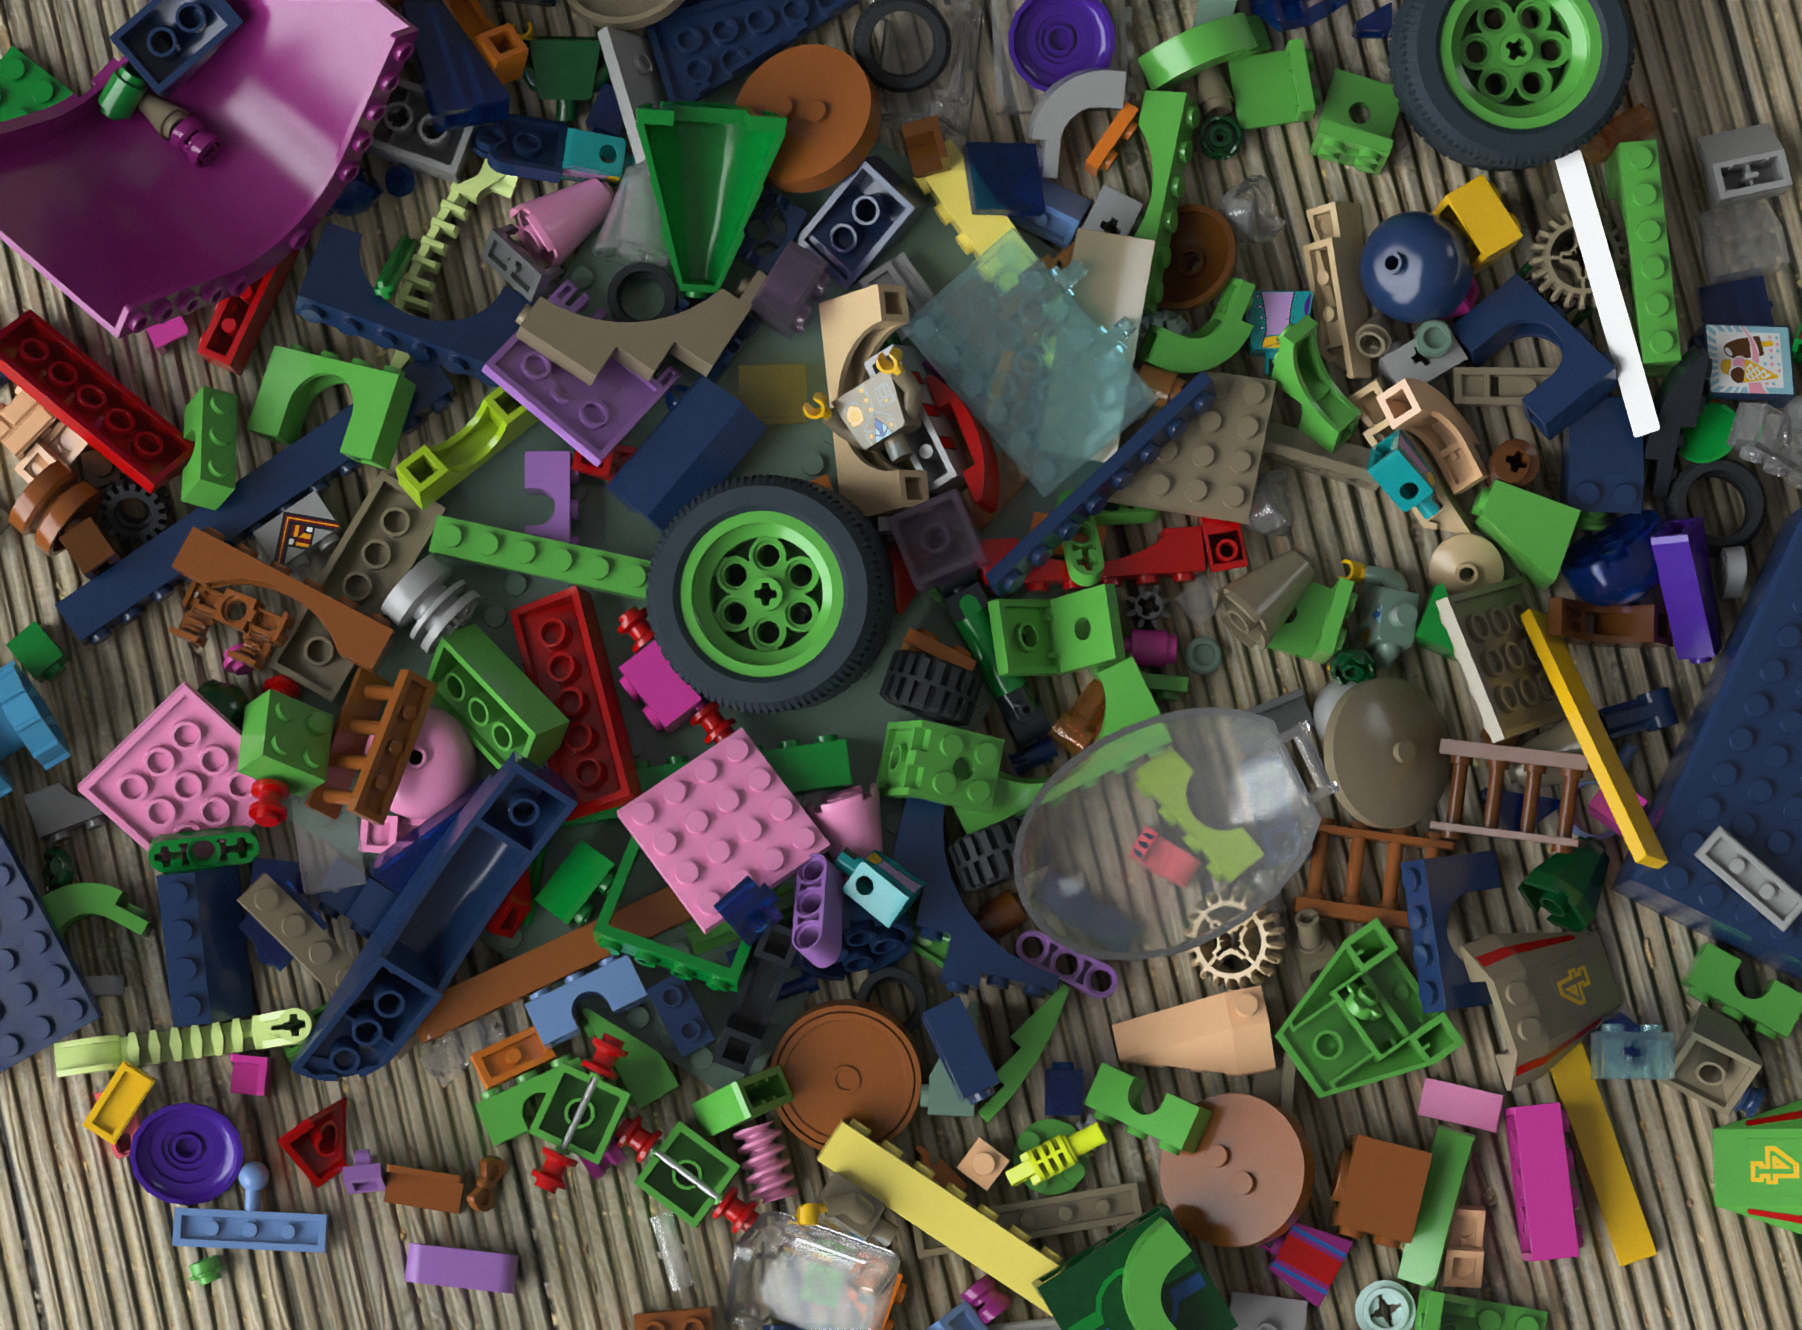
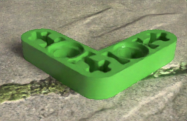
[1056,489,1161,587]

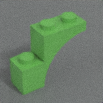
[1270,315,1362,454]

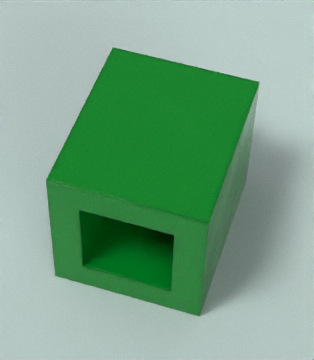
[6,621,70,683]

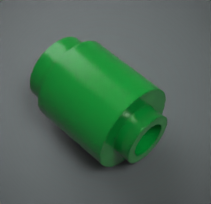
[98,63,148,121]

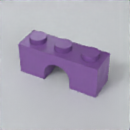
[525,451,580,545]

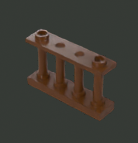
[1429,738,1593,854]

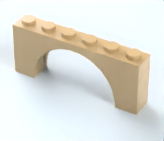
[819,284,931,524]

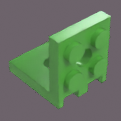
[1309,68,1400,175]
[1257,577,1358,665]
[987,584,1126,676]
[876,720,1005,814]

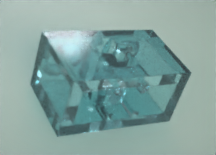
[1591,1024,1675,1080]

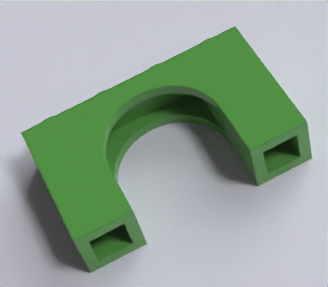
[247,343,417,470]

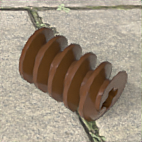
[1484,439,1540,489]

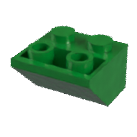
[534,840,618,929]

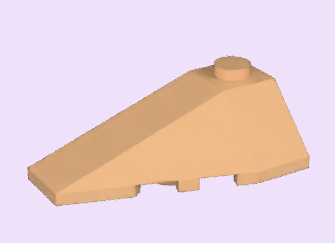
[1112,985,1276,1077]

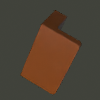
[384,1164,467,1214]

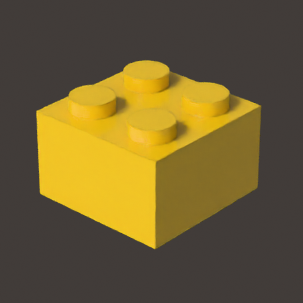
[1432,174,1523,275]

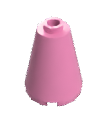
[509,178,616,269]
[805,783,883,882]

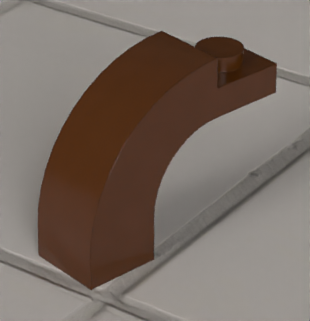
[1546,597,1673,648]

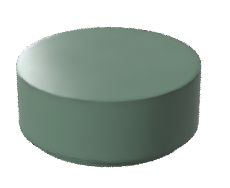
[1414,320,1453,359]
[1184,636,1222,675]

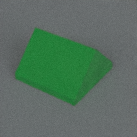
[1413,583,1458,662]

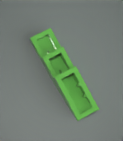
[977,983,1070,1123]
[1397,1125,1476,1289]

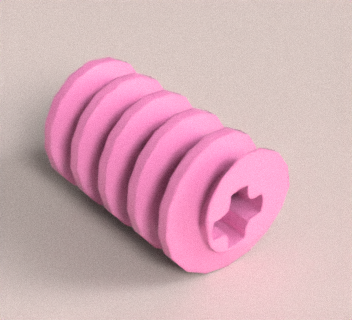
[733,1121,798,1205]

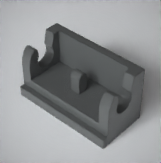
[481,224,564,303]

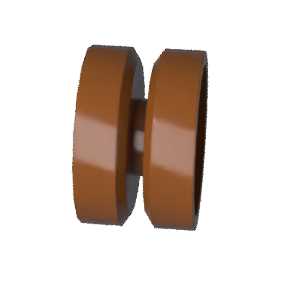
[8,460,103,556]

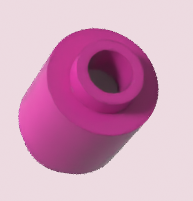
[1123,629,1177,668]

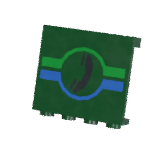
[1031,1203,1238,1330]

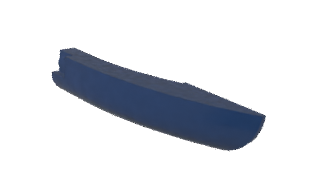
[291,751,578,1081]

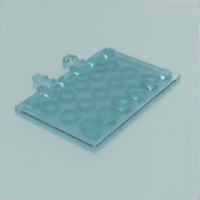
[900,228,1159,498]

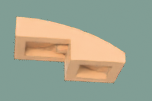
[14,421,91,484]
[1442,1205,1486,1288]

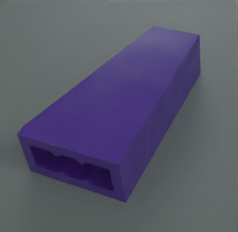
[1650,517,1722,664]

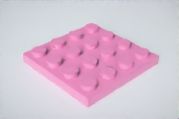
[78,681,258,861]
[617,727,830,934]

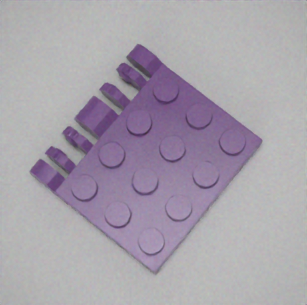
[482,279,683,467]

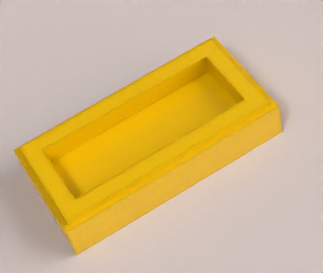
[82,1060,157,1145]

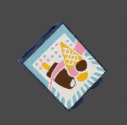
[1688,323,1795,408]

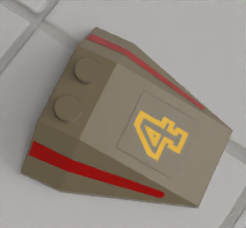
[1459,932,1622,1091]

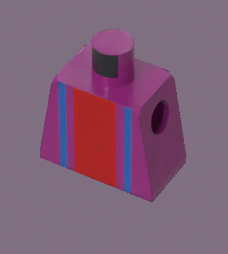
[1259,1222,1353,1307]

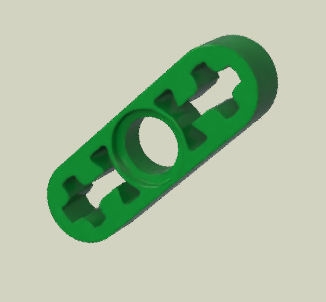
[148,825,259,873]

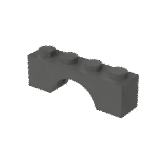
[24,782,109,844]

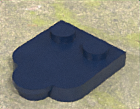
[471,113,568,184]

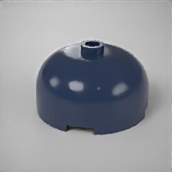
[1360,211,1474,325]
[801,887,914,981]

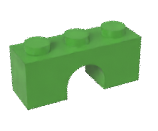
[181,385,238,511]
[1680,942,1802,1041]
[475,1053,589,1147]
[1084,1062,1212,1156]

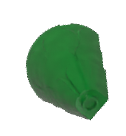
[635,101,787,298]

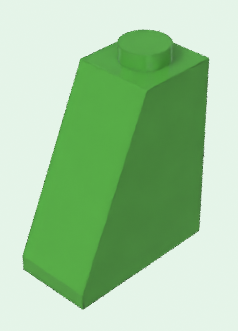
[692,1065,794,1139]

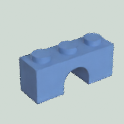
[524,954,649,1050]

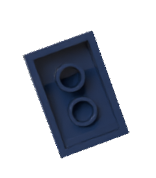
[109,0,244,99]
[794,155,930,291]
[1559,395,1644,514]

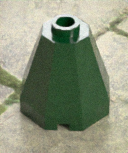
[1517,836,1610,932]

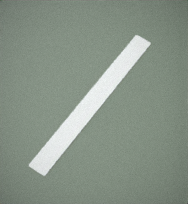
[1555,150,1660,437]

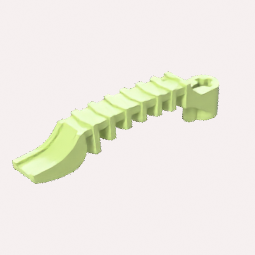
[389,159,524,370]
[53,1008,316,1078]

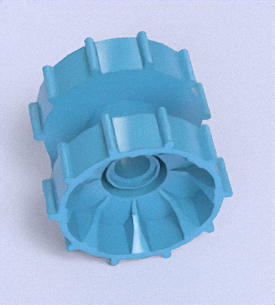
[0,660,71,798]

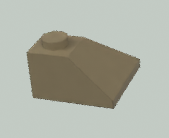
[1660,1004,1763,1116]

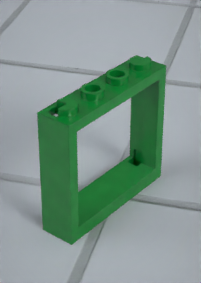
[593,836,780,993]

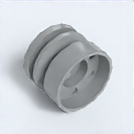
[380,553,482,655]

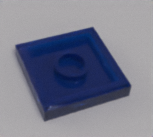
[962,141,1046,217]

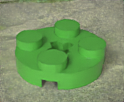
[1013,1119,1089,1195]

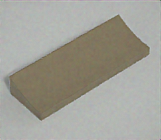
[1037,228,1156,463]
[267,471,447,703]

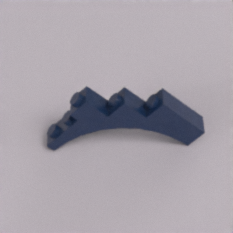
[891,798,1060,999]

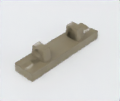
[1452,367,1558,407]

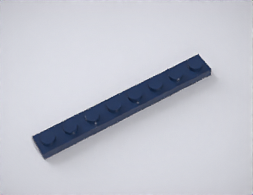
[985,371,1217,599]

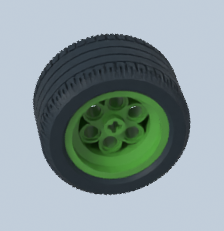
[1388,0,1635,172]
[646,474,895,714]

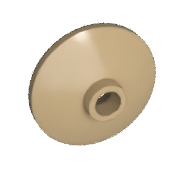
[1429,533,1504,596]

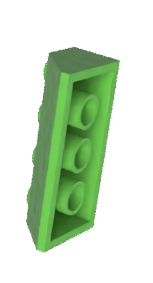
[426,624,570,770]

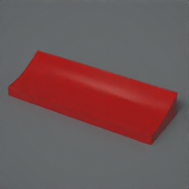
[0,309,195,494]
[510,585,643,822]

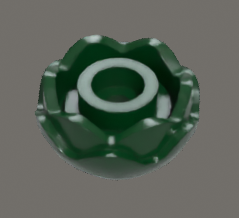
[1197,116,1244,161]
[1330,646,1377,685]
[42,846,74,891]

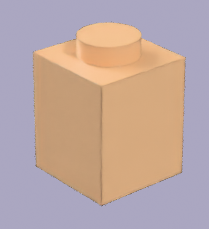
[956,1137,1010,1191]

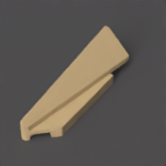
[1303,201,1372,379]
[1347,374,1475,534]

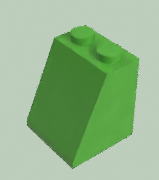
[1470,479,1581,591]

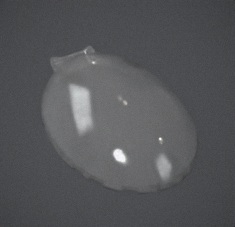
[1013,707,1339,962]

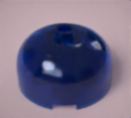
[1561,510,1669,607]

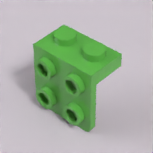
[1228,38,1320,131]

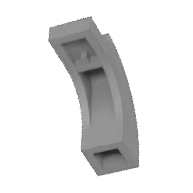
[1026,68,1127,178]

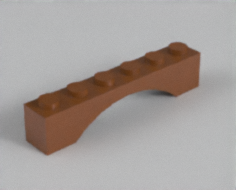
[171,526,397,675]

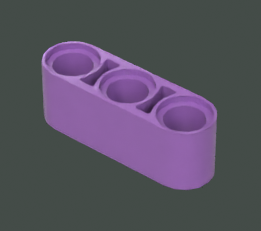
[792,853,846,968]
[1014,930,1118,999]
[404,1243,519,1294]

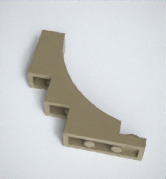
[515,270,771,386]

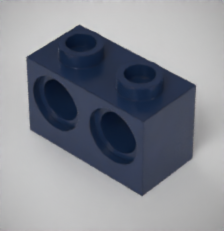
[646,975,717,1058]

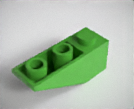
[581,1008,681,1110]

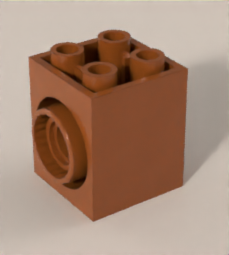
[1328,1134,1433,1249]

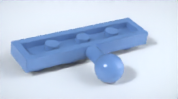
[172,1161,329,1253]

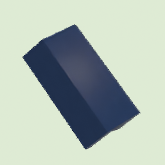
[605,375,768,534]

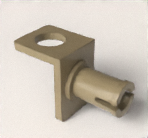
[1287,909,1336,992]

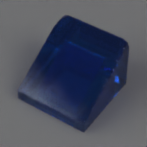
[1351,2,1392,39]

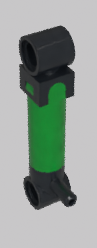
[925,548,1053,748]

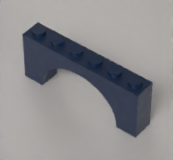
[294,222,537,387]

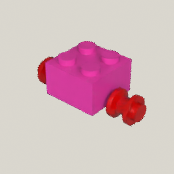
[617,606,737,746]

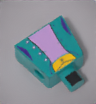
[560,128,645,186]
[1242,291,1313,377]
[1367,430,1443,519]
[833,847,927,928]

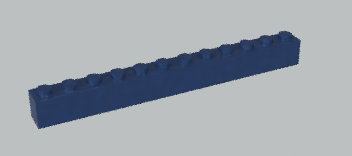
[55,360,458,646]

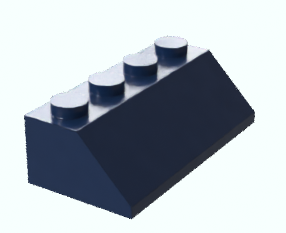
[156,864,255,1027]

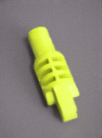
[1005,1122,1108,1187]

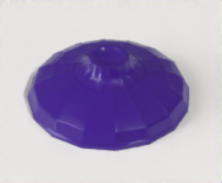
[1008,0,1115,92]
[129,1102,244,1206]

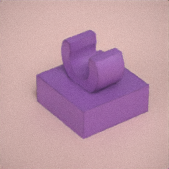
[343,1149,386,1195]

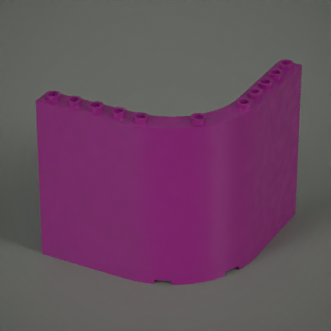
[0,0,419,339]

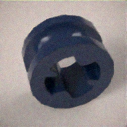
[1733,1082,1766,1118]

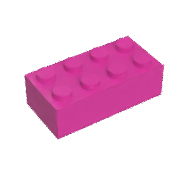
[1503,1102,1584,1261]

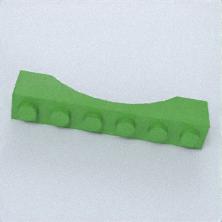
[1134,90,1200,315]
[429,515,651,603]

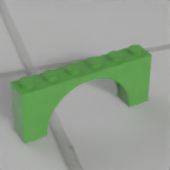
[1604,139,1682,379]
[953,652,1172,835]

